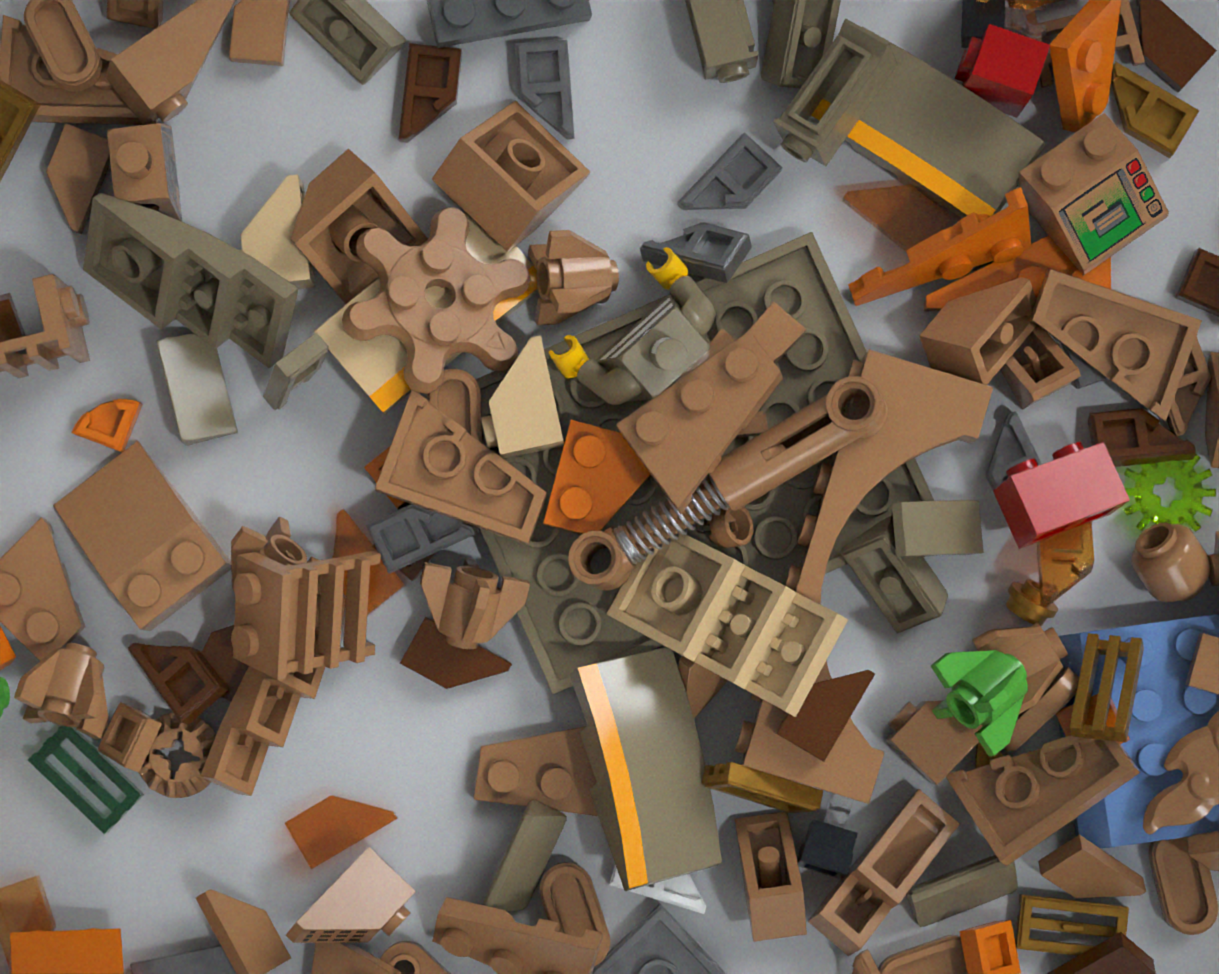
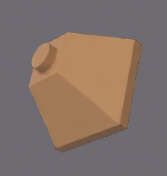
[291,148,428,305]

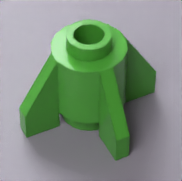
[930,650,1028,756]

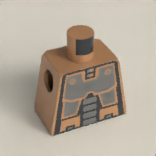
[107,123,183,222]

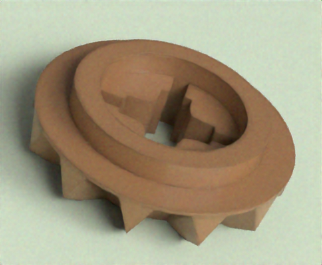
[138,713,216,798]

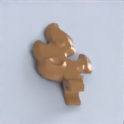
[1143,711,1219,835]

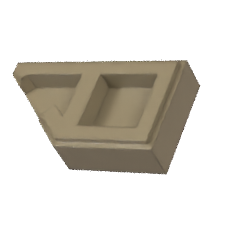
[263,332,329,410]

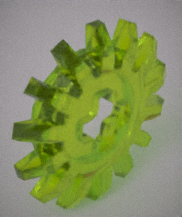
[1124,454,1216,532]

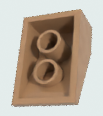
[53,441,231,631]

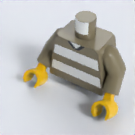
[549,247,716,405]

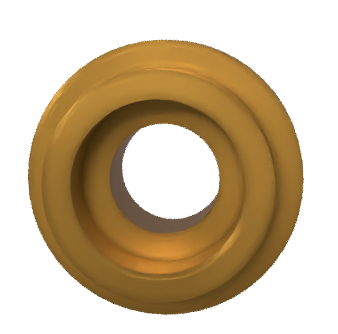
[1006,579,1058,626]

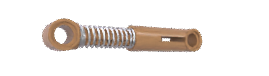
[568,376,888,590]

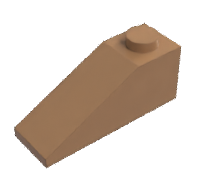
[105,0,236,125]

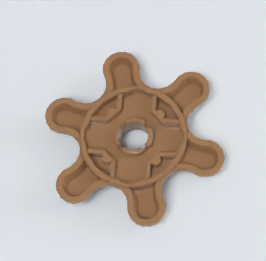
[342,207,530,394]

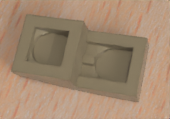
[892,500,984,557]

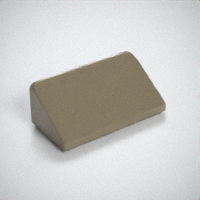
[289,0,406,85]
[761,0,841,89]
[156,333,238,446]
[840,515,948,633]
[482,799,567,911]
[906,855,1018,927]

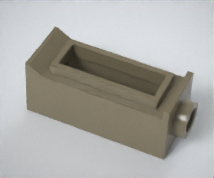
[685,0,759,83]
[773,19,898,166]

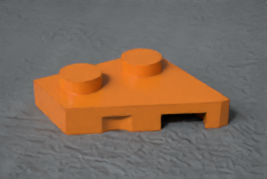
[1050,0,1121,133]
[543,420,651,534]

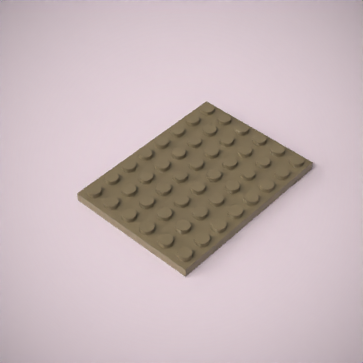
[475,232,934,695]

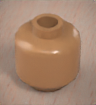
[1131,523,1211,602]

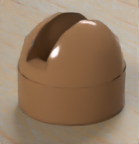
[706,507,753,548]

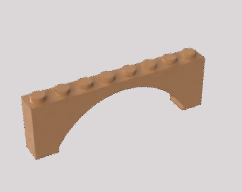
[735,349,993,804]

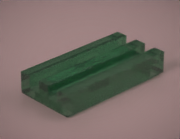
[28,725,145,834]

